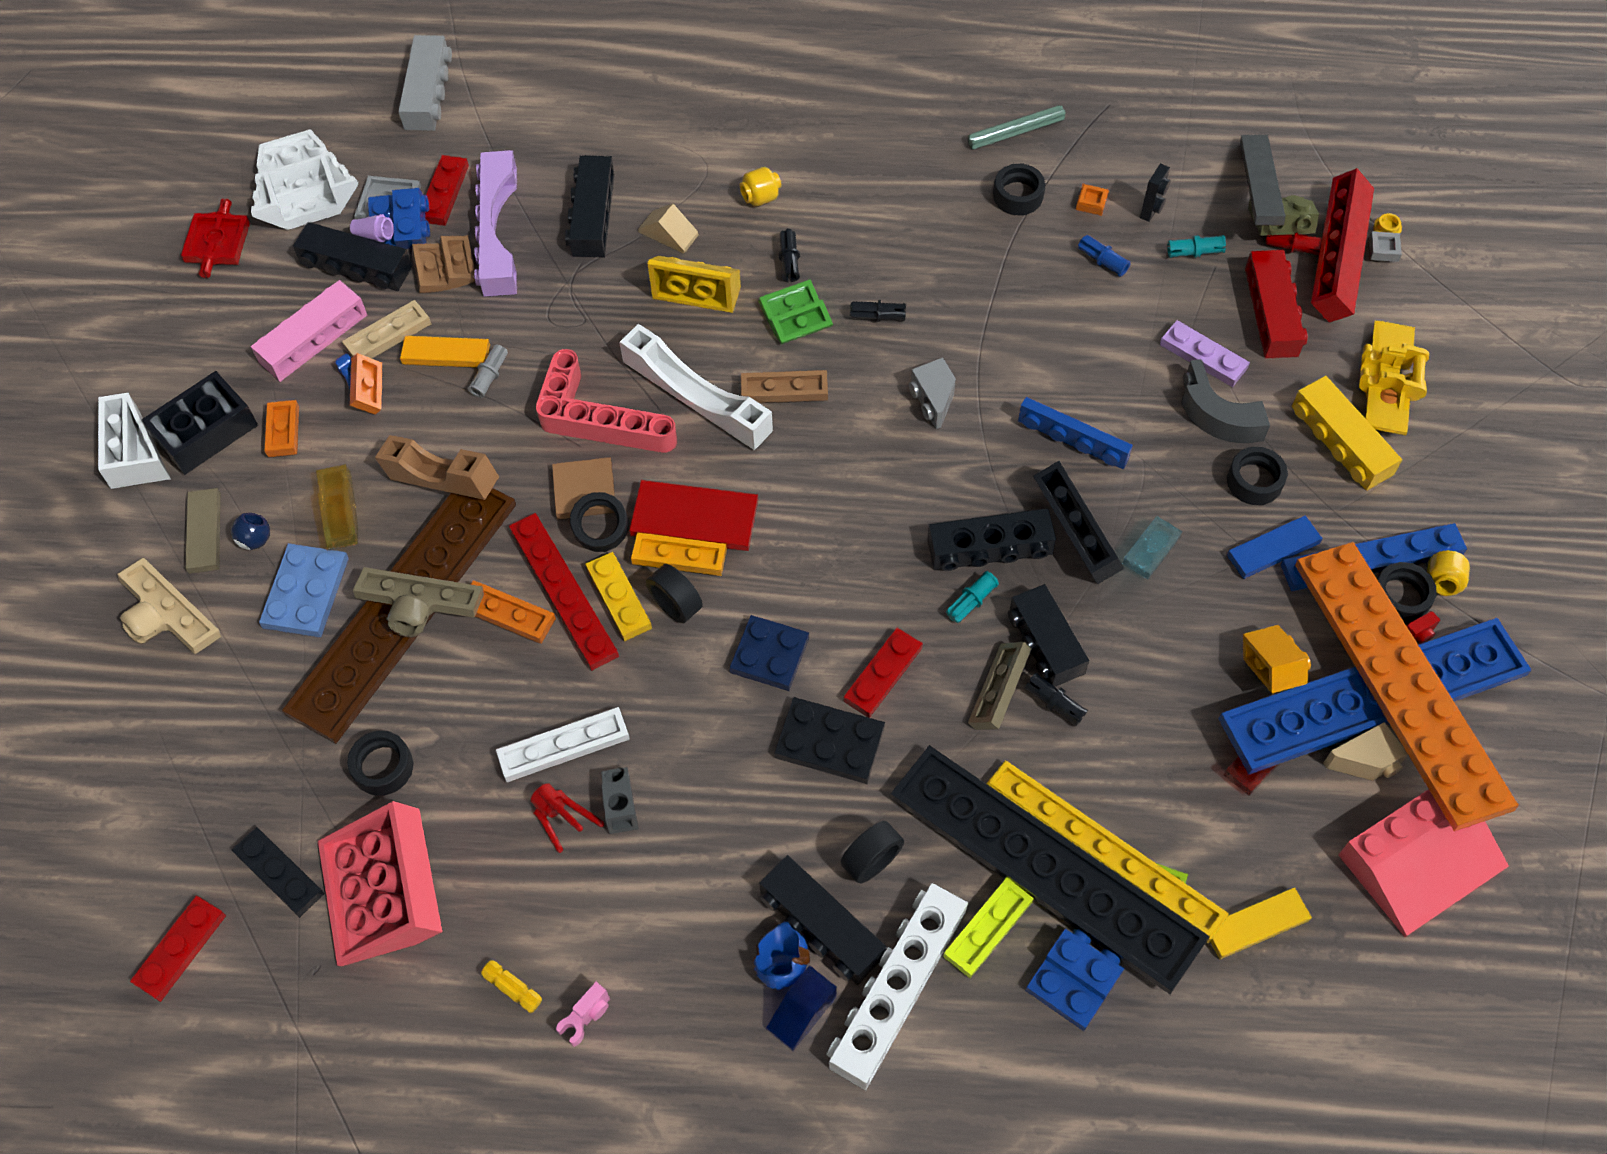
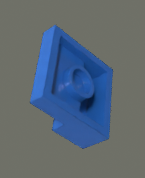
[368,188,430,249]
[1025,928,1124,1031]

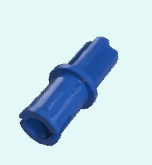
[1078,235,1131,277]

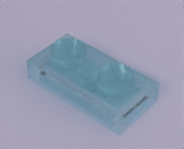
[1122,516,1183,579]

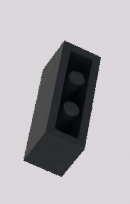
[1008,584,1089,687]

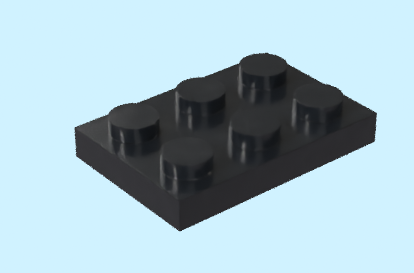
[774,697,885,784]

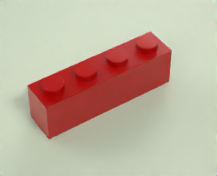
[1245,250,1308,359]

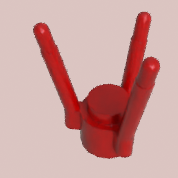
[530,783,605,853]

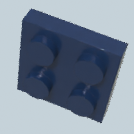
[730,615,809,691]

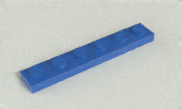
[1281,523,1467,591]

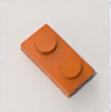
[350,353,382,415]
[265,400,299,457]

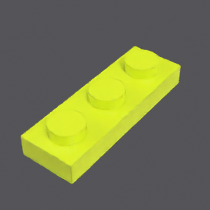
[943,878,1034,978]

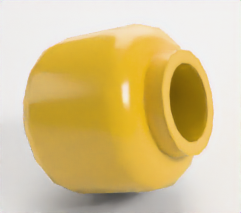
[739,167,781,206]
[1427,550,1470,596]

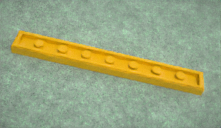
[986,760,1229,943]

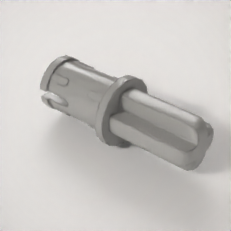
[467,344,508,398]

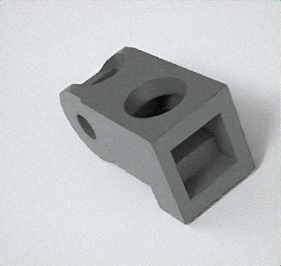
[601,767,639,834]

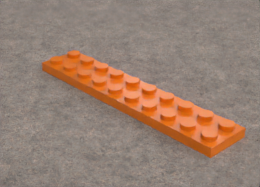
[1295,542,1519,832]

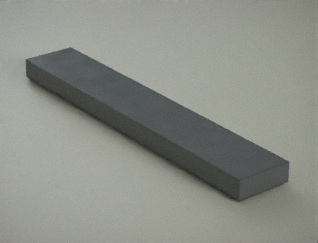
[1240,135,1285,225]

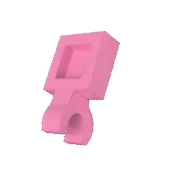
[556,982,610,1047]

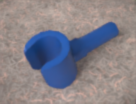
[335,353,351,389]

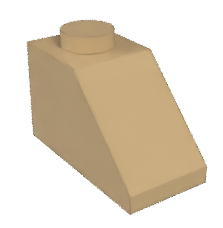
[1323,722,1408,781]

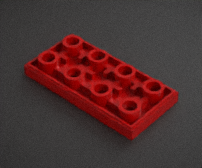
[629,480,759,551]

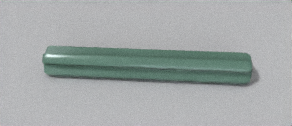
[968,105,1065,149]

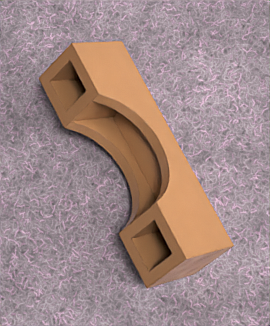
[375,435,499,500]

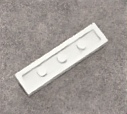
[496,707,630,782]

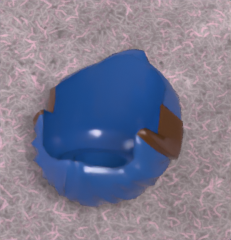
[752,922,810,990]

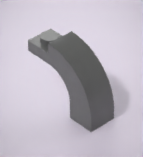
[1181,359,1270,443]

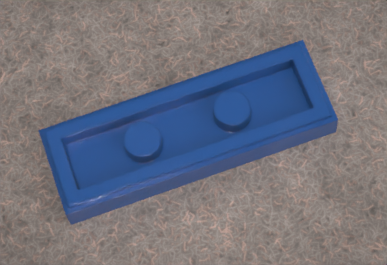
[1227,515,1323,579]

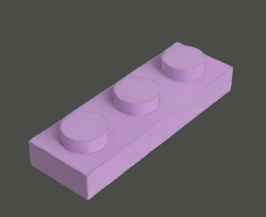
[1160,320,1250,387]

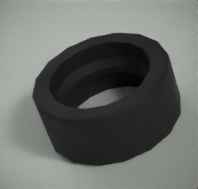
[993,163,1046,216]
[1227,447,1288,505]
[570,492,628,552]
[1377,562,1437,624]
[645,564,703,624]
[347,730,414,796]
[841,821,904,884]

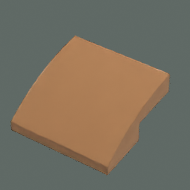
[411,236,475,293]

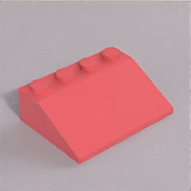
[1338,789,1509,937]
[318,801,442,966]

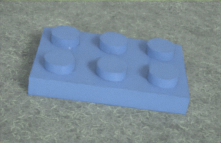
[259,543,349,637]

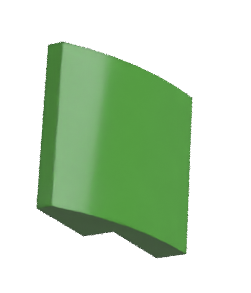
[758,279,833,344]

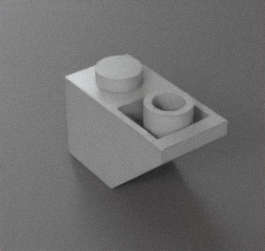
[909,358,956,429]

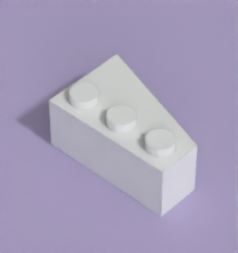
[98,393,171,489]

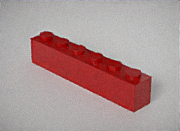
[1311,168,1374,323]

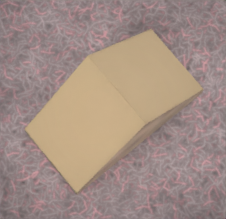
[638,204,698,254]

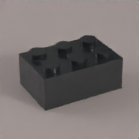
[141,371,258,475]

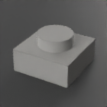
[1369,231,1402,262]

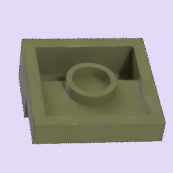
[1248,195,1319,235]

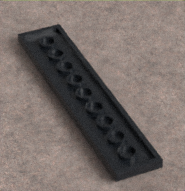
[891,745,1210,995]

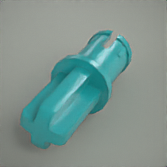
[946,571,999,623]

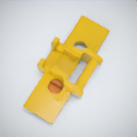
[1359,320,1429,435]

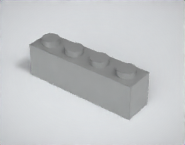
[399,35,452,131]

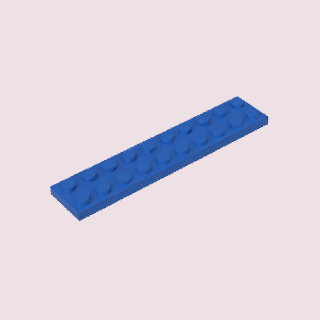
[1218,618,1531,774]

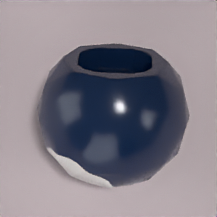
[231,513,270,550]

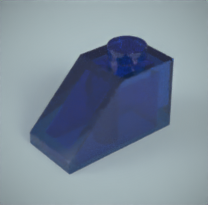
[766,965,837,1051]

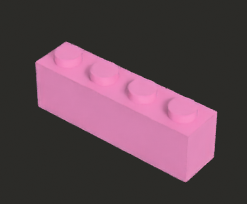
[251,280,367,382]

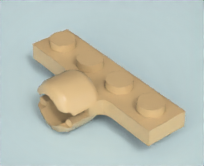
[117,558,221,654]

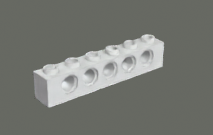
[827,883,968,1091]

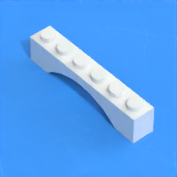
[620,324,773,450]

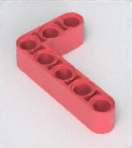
[536,349,677,453]

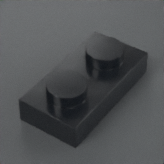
[1140,163,1171,222]

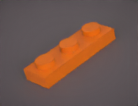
[471,580,556,644]

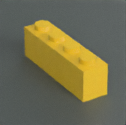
[1292,376,1403,491]

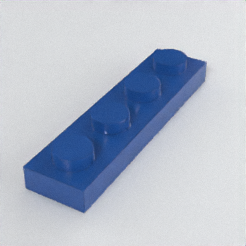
[1018,397,1133,470]

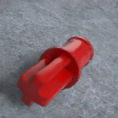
[1265,233,1322,255]

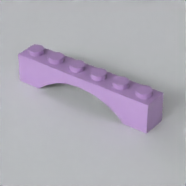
[474,150,517,297]

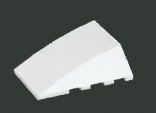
[251,129,359,230]

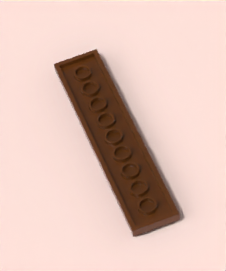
[282,488,516,744]

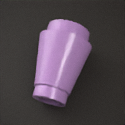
[350,214,394,242]

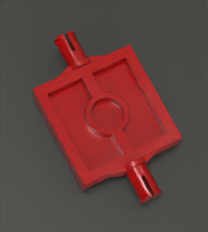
[181,198,250,278]

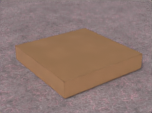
[552,457,615,520]

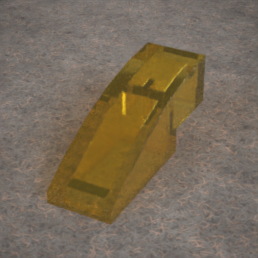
[316,464,358,550]

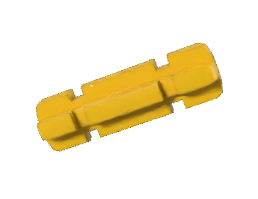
[481,960,542,1013]

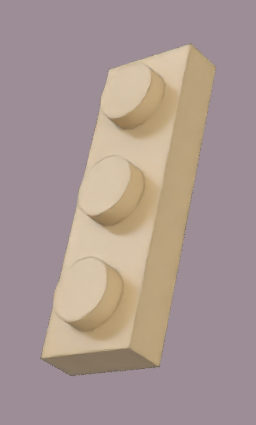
[342,300,431,359]

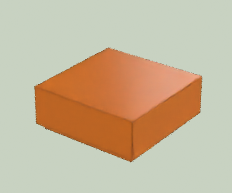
[1076,184,1109,216]

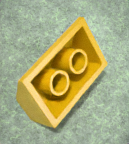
[647,256,741,313]

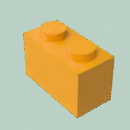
[1243,625,1311,693]

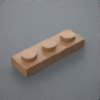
[741,370,828,403]

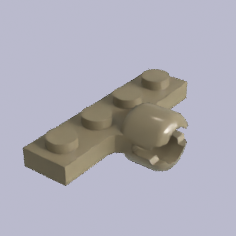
[353,567,484,637]

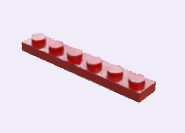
[509,513,619,671]

